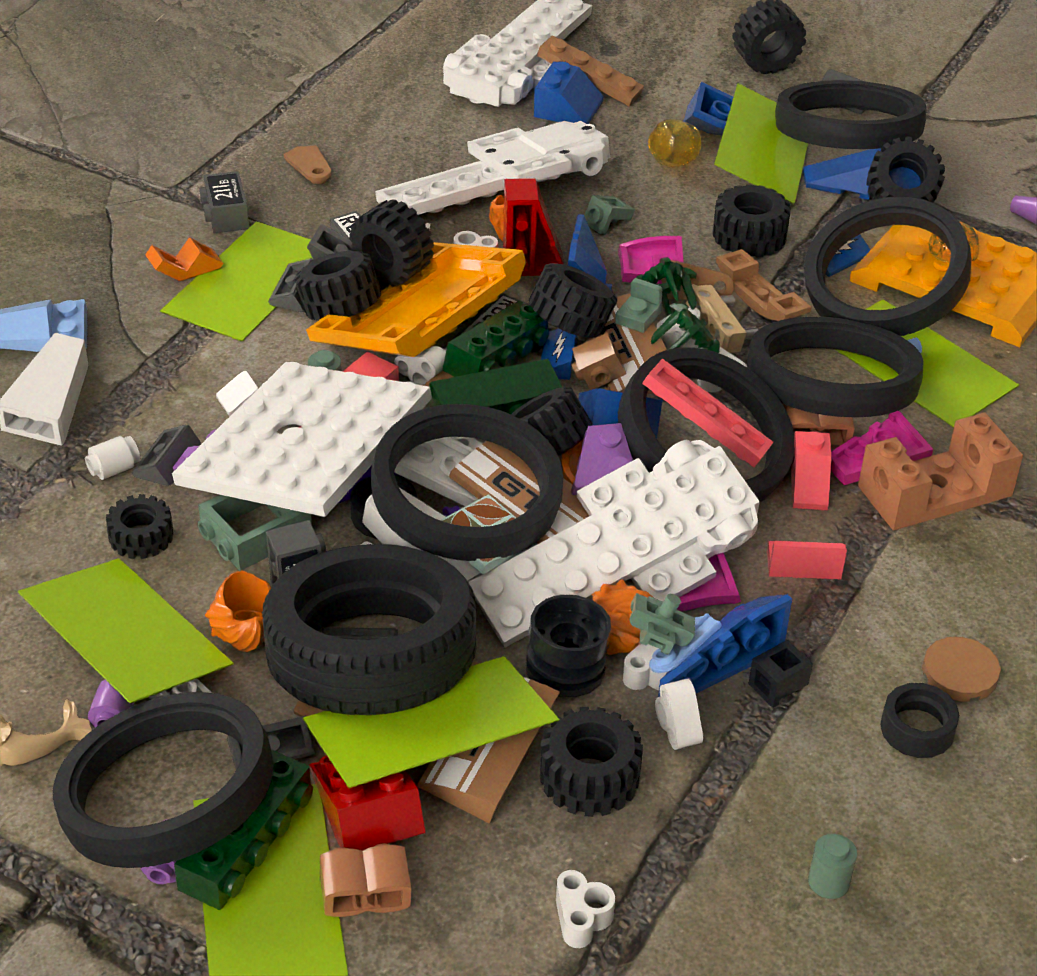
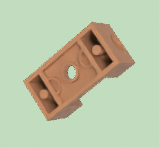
[858,413,1023,531]

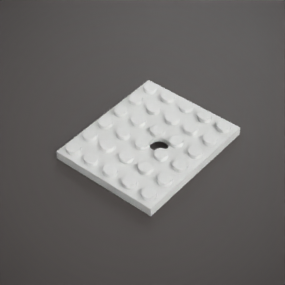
[172,362,432,517]

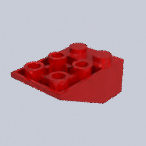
[309,755,426,851]

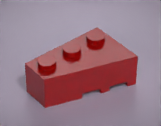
[503,178,564,276]

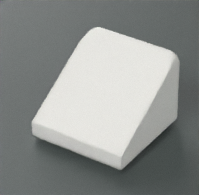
[216,371,258,417]

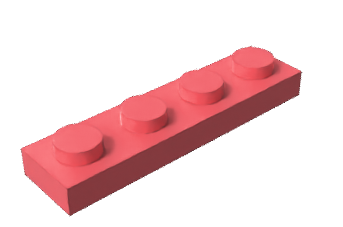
[642,359,773,467]

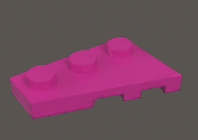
[831,411,933,486]

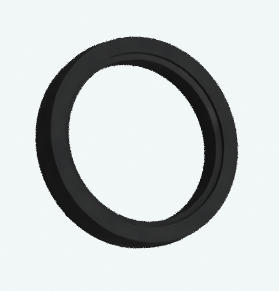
[775,80,926,149]
[804,197,971,336]
[747,317,923,417]
[618,347,795,503]
[371,404,563,561]
[53,692,274,868]

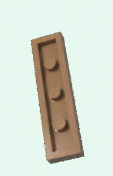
[537,35,644,106]

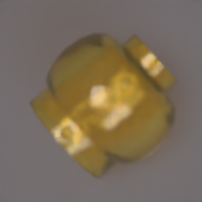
[648,118,701,168]

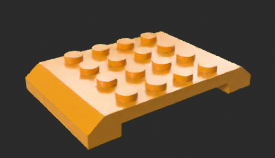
[849,225,1037,347]
[306,242,526,357]

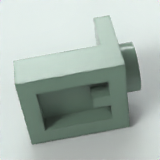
[584,195,635,234]
[615,278,662,333]

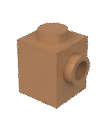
[571,332,626,390]

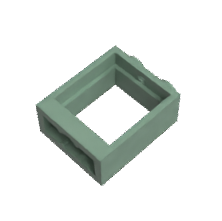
[197,495,312,571]

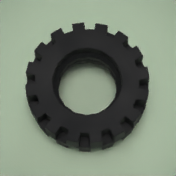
[106,494,174,559]

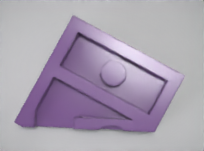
[571,423,633,495]

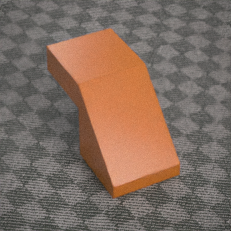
[145,237,224,281]

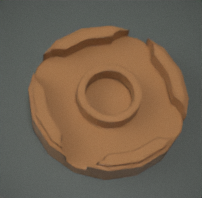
[922,637,1001,702]

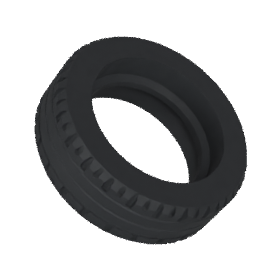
[262,544,476,715]

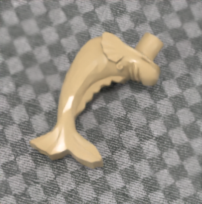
[0,699,92,766]

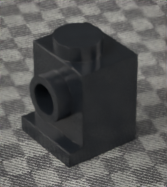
[748,640,813,708]

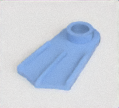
[649,613,722,673]

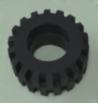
[732,0,807,74]
[866,137,945,203]
[712,184,791,257]
[349,199,434,287]
[294,251,381,321]
[528,263,617,338]
[511,387,593,457]
[540,707,643,817]

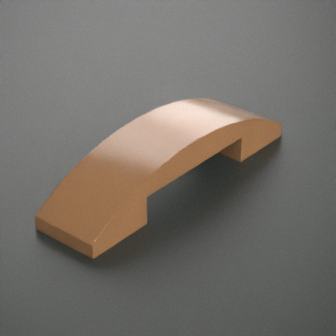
[716,249,812,321]

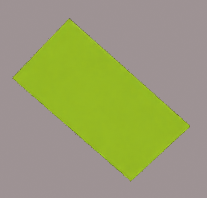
[714,83,808,204]
[160,221,313,341]
[835,299,1019,428]
[18,558,234,703]
[302,656,559,788]
[193,784,348,976]

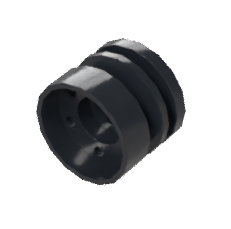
[526,595,611,697]

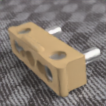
[686,284,758,353]

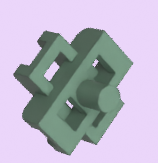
[630,593,695,655]

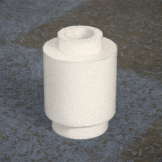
[85,436,140,480]

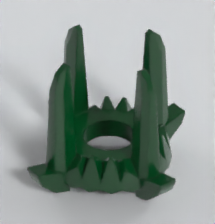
[636,257,697,316]
[651,303,720,353]

